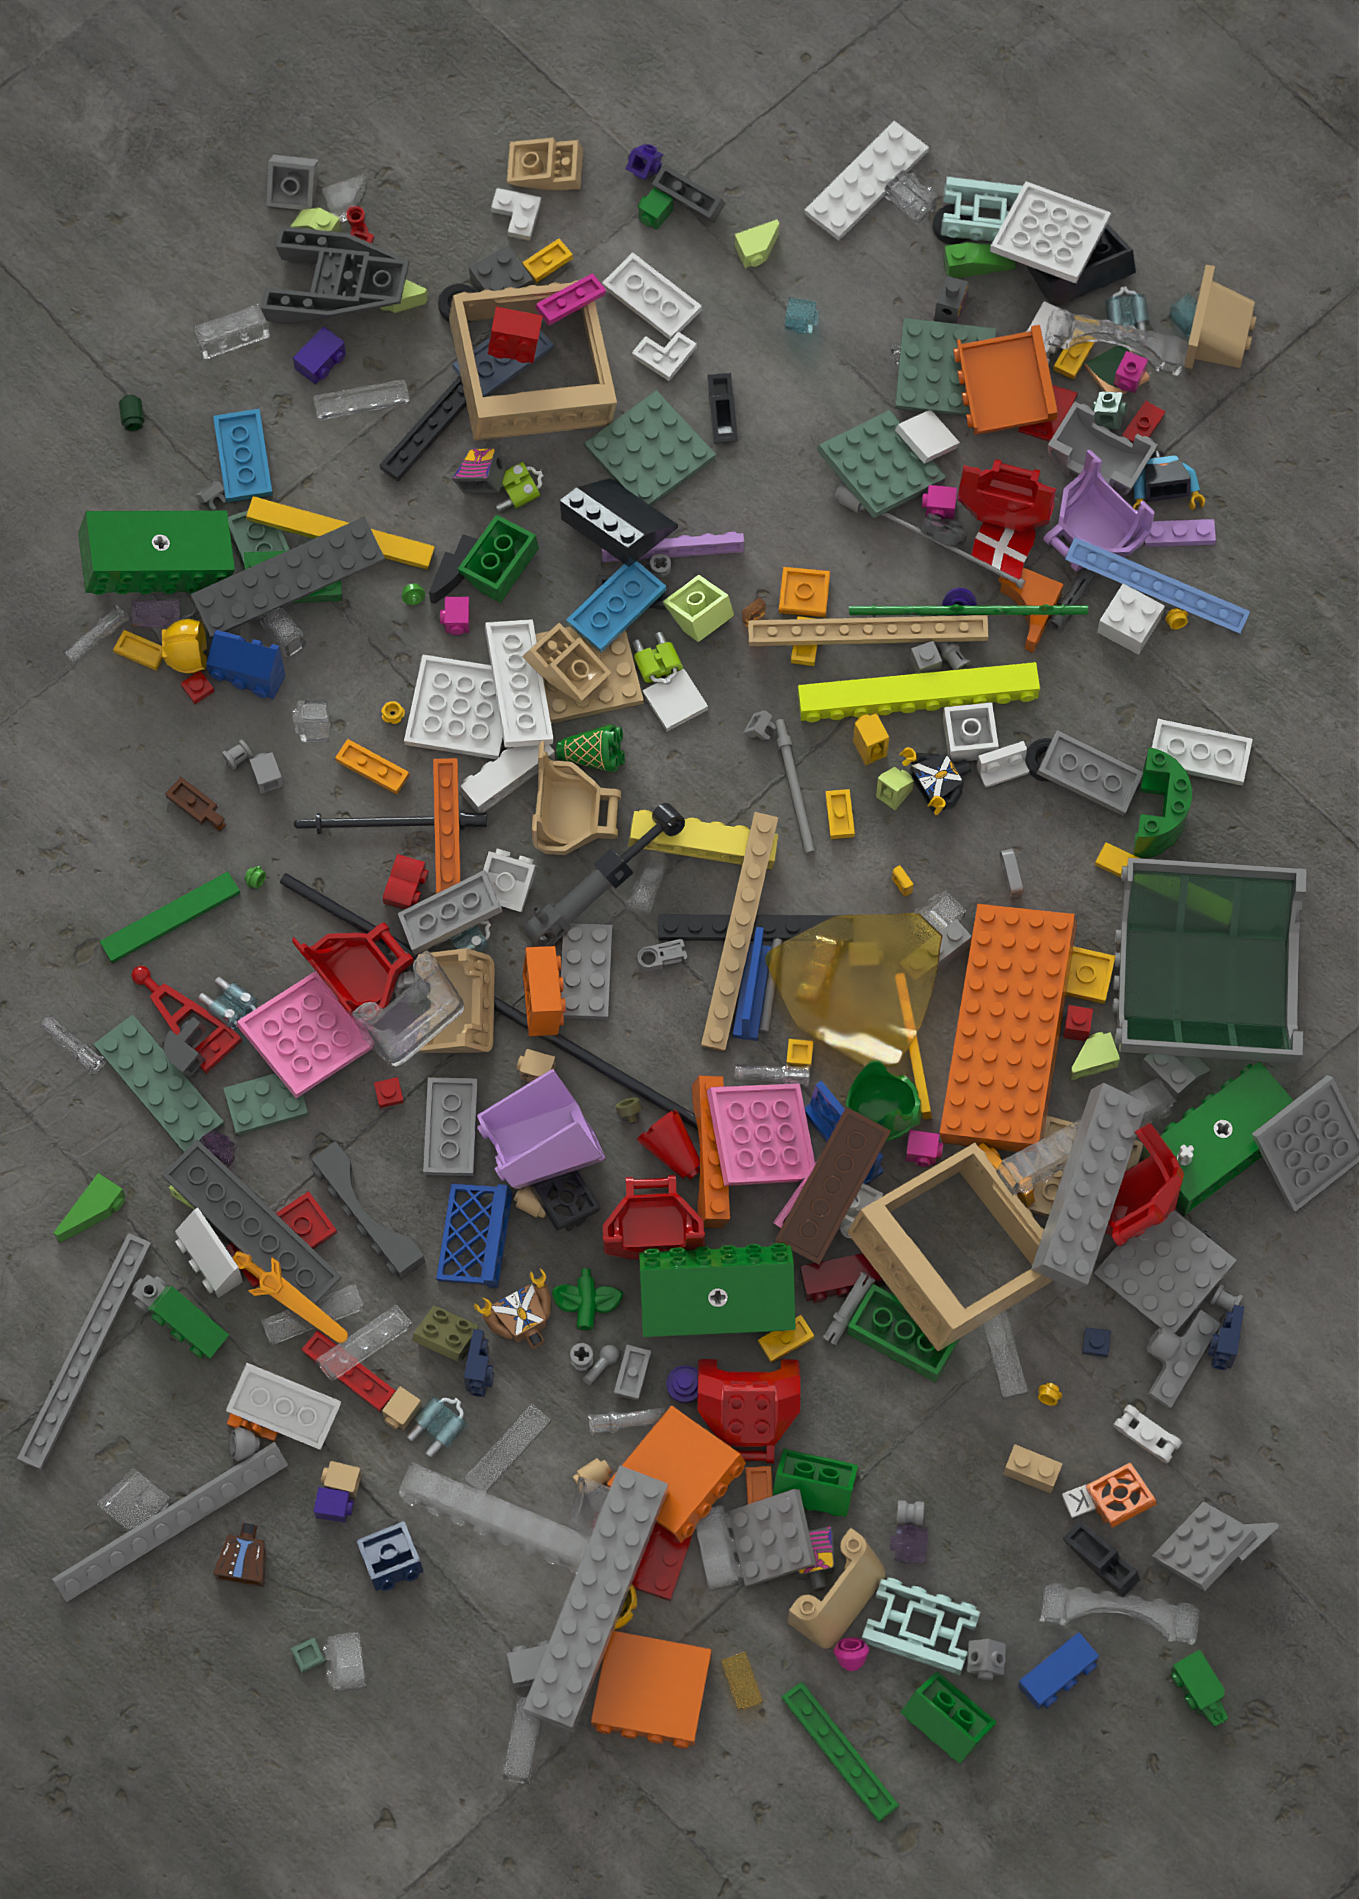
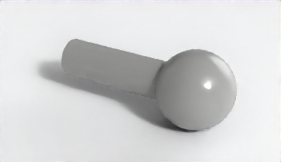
[583,1345,620,1385]

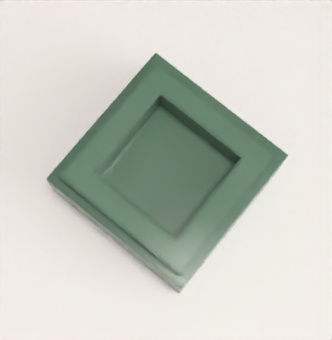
[291,1638,325,1673]

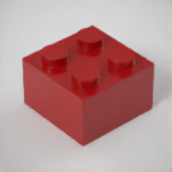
[487,306,543,363]

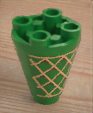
[556,724,625,772]

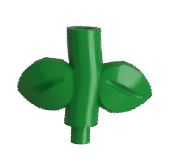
[552,1268,623,1330]

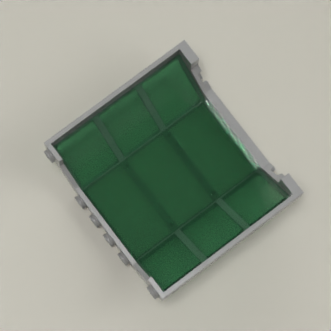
[1112,858,1306,1064]

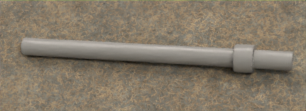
[775,719,815,855]

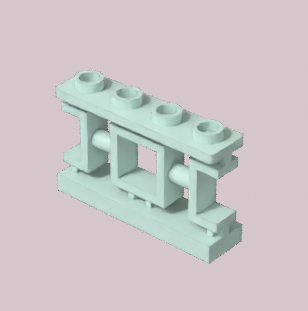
[941,177,1023,242]
[862,1578,980,1675]

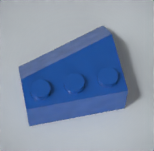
[206,630,286,700]

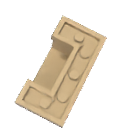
[1183,264,1256,369]

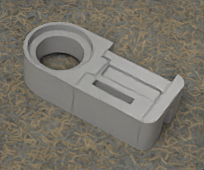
[1000,849,1023,899]
[637,939,687,972]

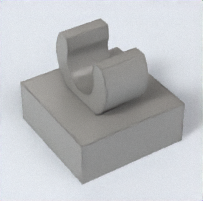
[195,481,226,510]
[743,710,776,741]

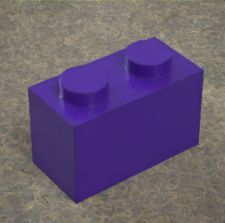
[293,326,346,385]

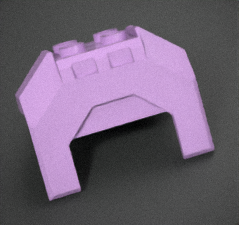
[1043,450,1155,572]

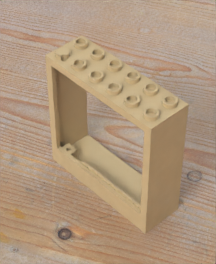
[449,280,617,441]
[847,1143,1052,1351]

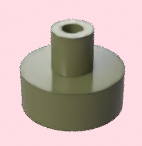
[615,1098,642,1123]

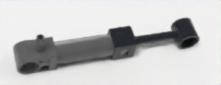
[524,803,685,947]

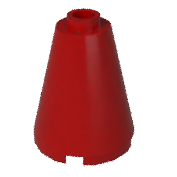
[636,1109,700,1180]

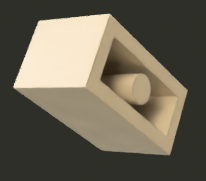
[1003,1444,1063,1494]

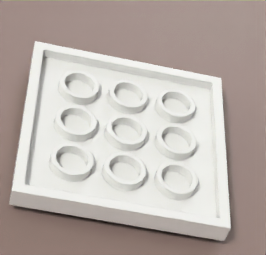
[990,182,1111,283]
[404,655,503,760]

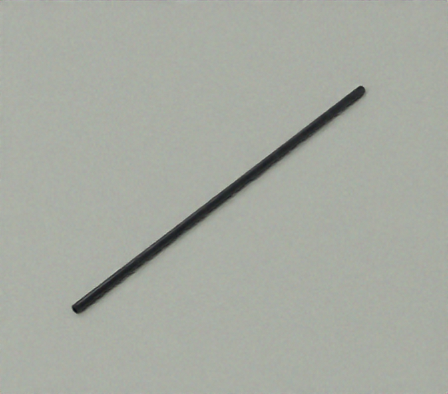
[280,873,698,1130]

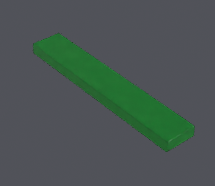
[99,871,241,964]
[781,1681,899,1823]

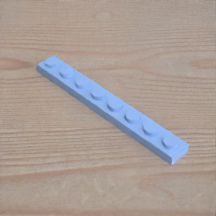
[1065,537,1250,634]

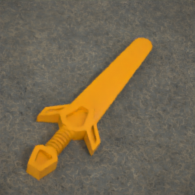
[232,1251,348,1343]

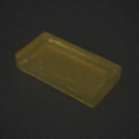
[721,1652,763,1711]

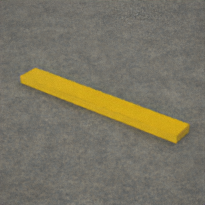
[246,496,435,570]

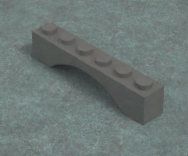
[311,1141,426,1280]

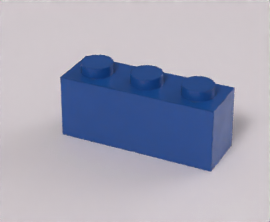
[1018,1632,1099,1710]

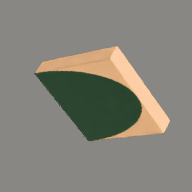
[1085,342,1150,394]

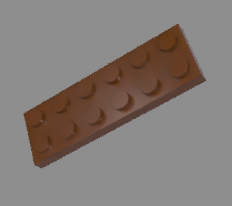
[775,1107,891,1264]

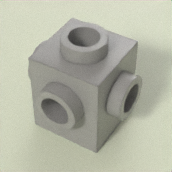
[132,1274,168,1313]
[967,1639,1006,1680]

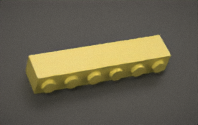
[628,810,778,870]

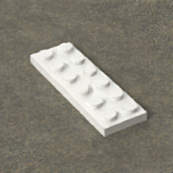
[804,121,929,241]
[485,620,553,747]

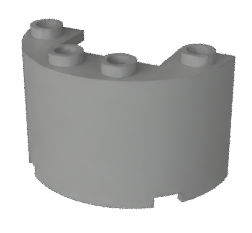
[1048,402,1158,496]

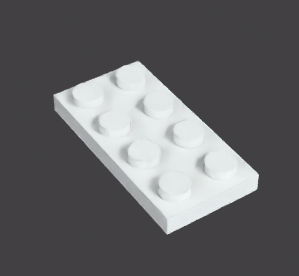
[602,252,702,340]
[1152,719,1252,786]
[226,1363,341,1450]

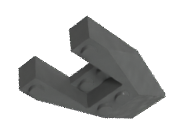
[261,226,410,324]

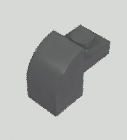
[164,1017,207,1078]

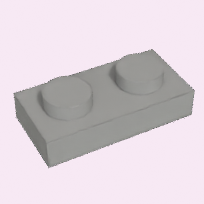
[614,1345,651,1401]

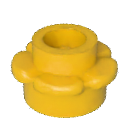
[1165,608,1188,630]
[381,701,405,724]
[1038,1383,1062,1406]

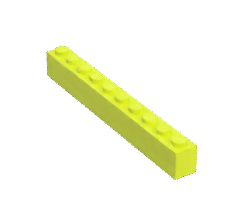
[798,662,1040,722]

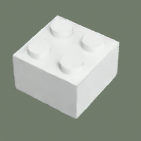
[1097,584,1165,655]
[943,703,999,762]

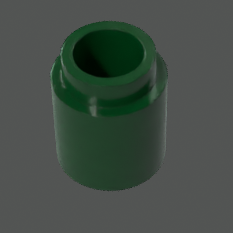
[119,395,145,431]

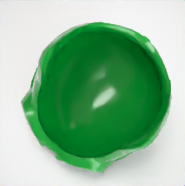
[845,1060,922,1142]

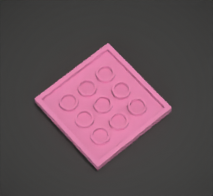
[237,971,376,1098]
[707,1083,815,1186]

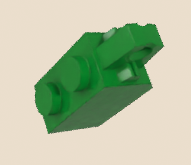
[1170,1649,1228,1727]

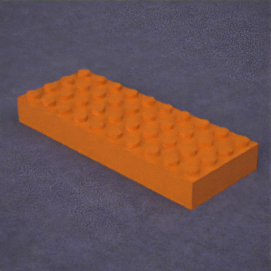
[940,904,1077,1155]

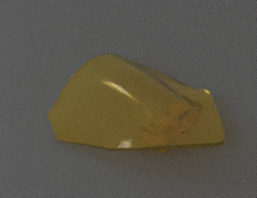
[765,913,943,1068]

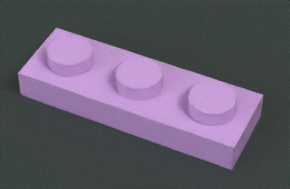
[1144,519,1216,547]

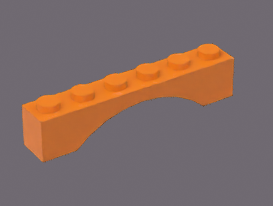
[692,1076,730,1228]

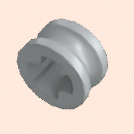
[650,553,671,577]

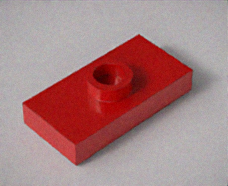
[1122,400,1166,443]

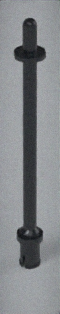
[294,811,487,834]

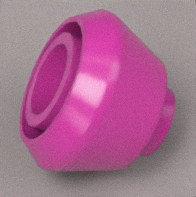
[834,1638,869,1671]

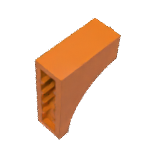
[998,567,1063,653]

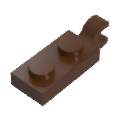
[165,777,226,832]

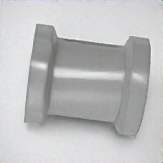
[221,739,254,770]
[1210,1284,1243,1312]
[570,1343,593,1372]

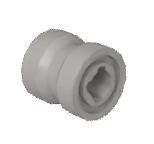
[896,1500,924,1528]

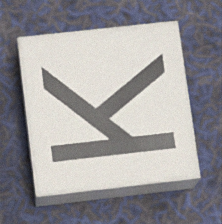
[1061,1485,1095,1519]

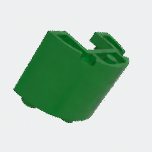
[1133,747,1192,859]

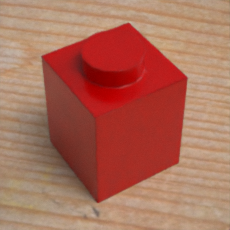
[1063,1005,1093,1042]

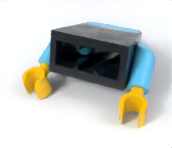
[1133,451,1205,511]

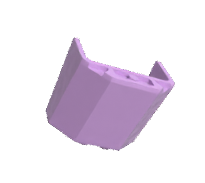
[477,1069,606,1189]

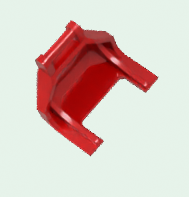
[957,459,1056,532]
[292,923,414,1023]
[1105,1123,1184,1246]
[603,1175,705,1260]
[698,1359,800,1464]

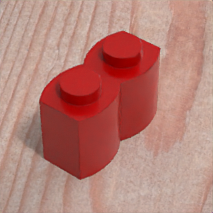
[383,854,429,910]

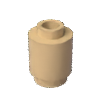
[514,1186,551,1219]
[573,1458,612,1494]

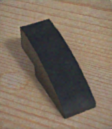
[707,373,738,443]
[429,534,478,604]
[1063,1521,1140,1598]

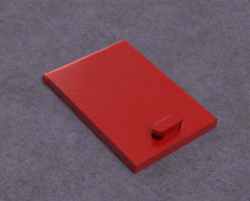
[1018,385,1078,442]

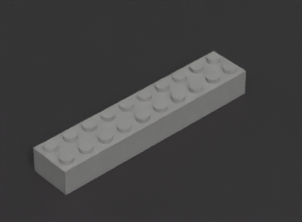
[523,1465,668,1732]

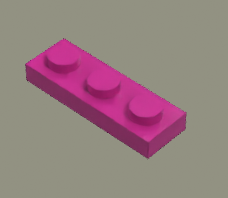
[535,273,606,326]

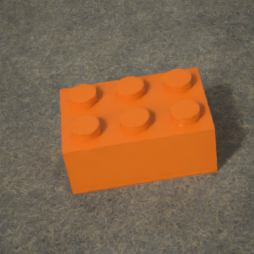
[522,946,566,1036]

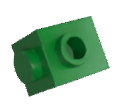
[637,187,673,230]

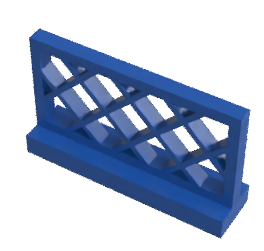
[733,927,771,1041]
[804,1080,884,1185]
[436,1184,513,1288]

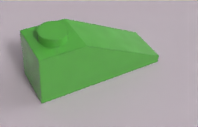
[943,243,1016,278]
[54,1173,125,1243]

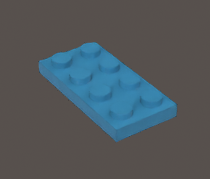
[213,409,273,503]
[566,561,666,653]

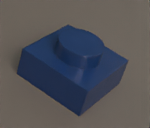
[1082,1327,1111,1357]

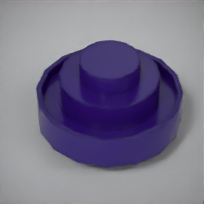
[942,588,977,616]
[666,1365,698,1404]

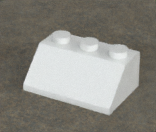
[175,1208,243,1298]

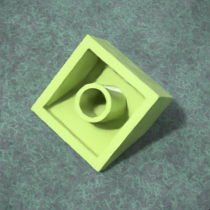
[663,575,734,642]

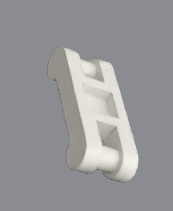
[1113,1404,1182,1464]

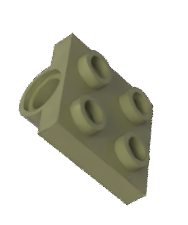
[412,1305,479,1361]

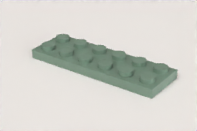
[94,1014,224,1153]

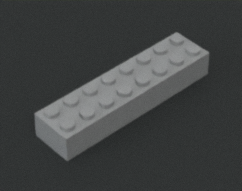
[1031,1083,1147,1290]

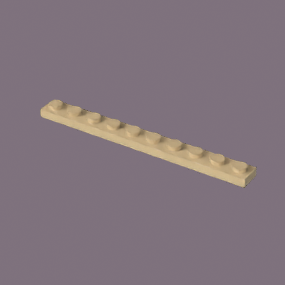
[748,615,988,646]
[701,812,778,1052]

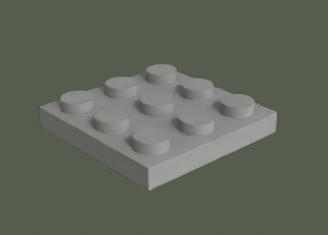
[729,1489,816,1586]
[1152,1502,1257,1591]

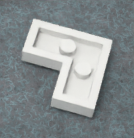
[491,188,541,241]
[632,332,697,381]

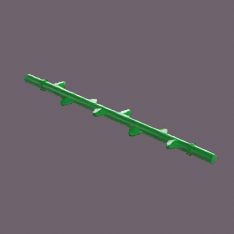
[849,604,1088,617]

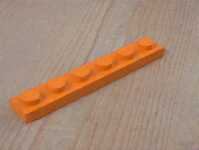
[433,758,461,894]

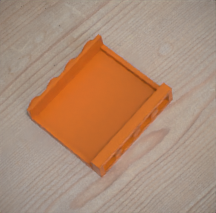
[953,325,1058,435]
[607,1405,746,1543]
[591,1631,712,1749]

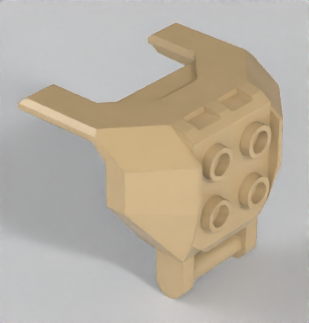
[532,741,621,855]

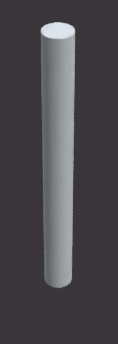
[759,938,782,1033]

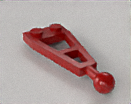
[131,966,242,1074]

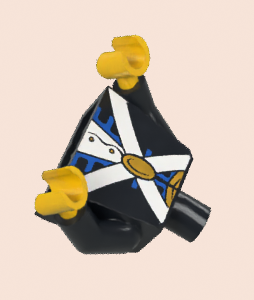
[899,747,971,815]

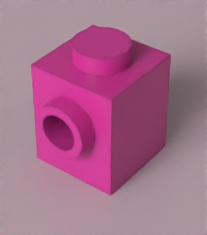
[1113,351,1148,393]
[922,485,957,519]
[440,597,470,635]
[905,1130,943,1167]

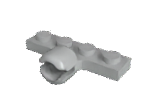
[1147,1309,1220,1408]

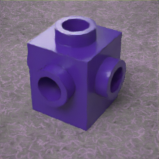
[626,144,663,179]

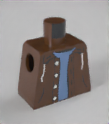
[213,1523,266,1587]

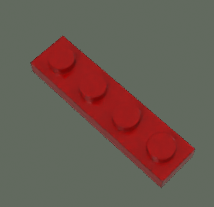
[301,1330,396,1413]

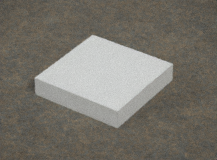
[895,410,960,464]
[643,669,708,732]

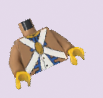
[474,1268,551,1349]

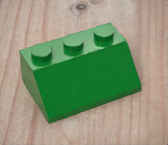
[458,514,539,603]
[772,1449,858,1517]
[900,1671,997,1764]

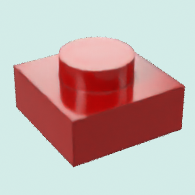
[180,671,214,704]
[374,1077,404,1108]

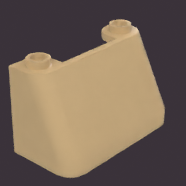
[415,948,495,1053]
[788,1528,885,1649]

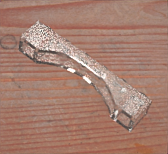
[1044,309,1188,376]
[1039,1583,1200,1645]

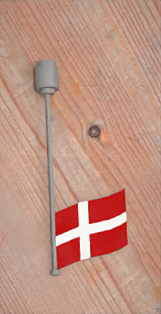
[835,482,1036,589]

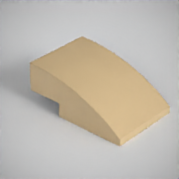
[507,138,583,190]
[522,623,611,702]

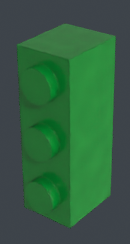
[147,1286,229,1359]

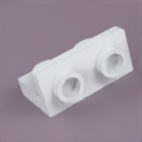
[977,741,1030,787]

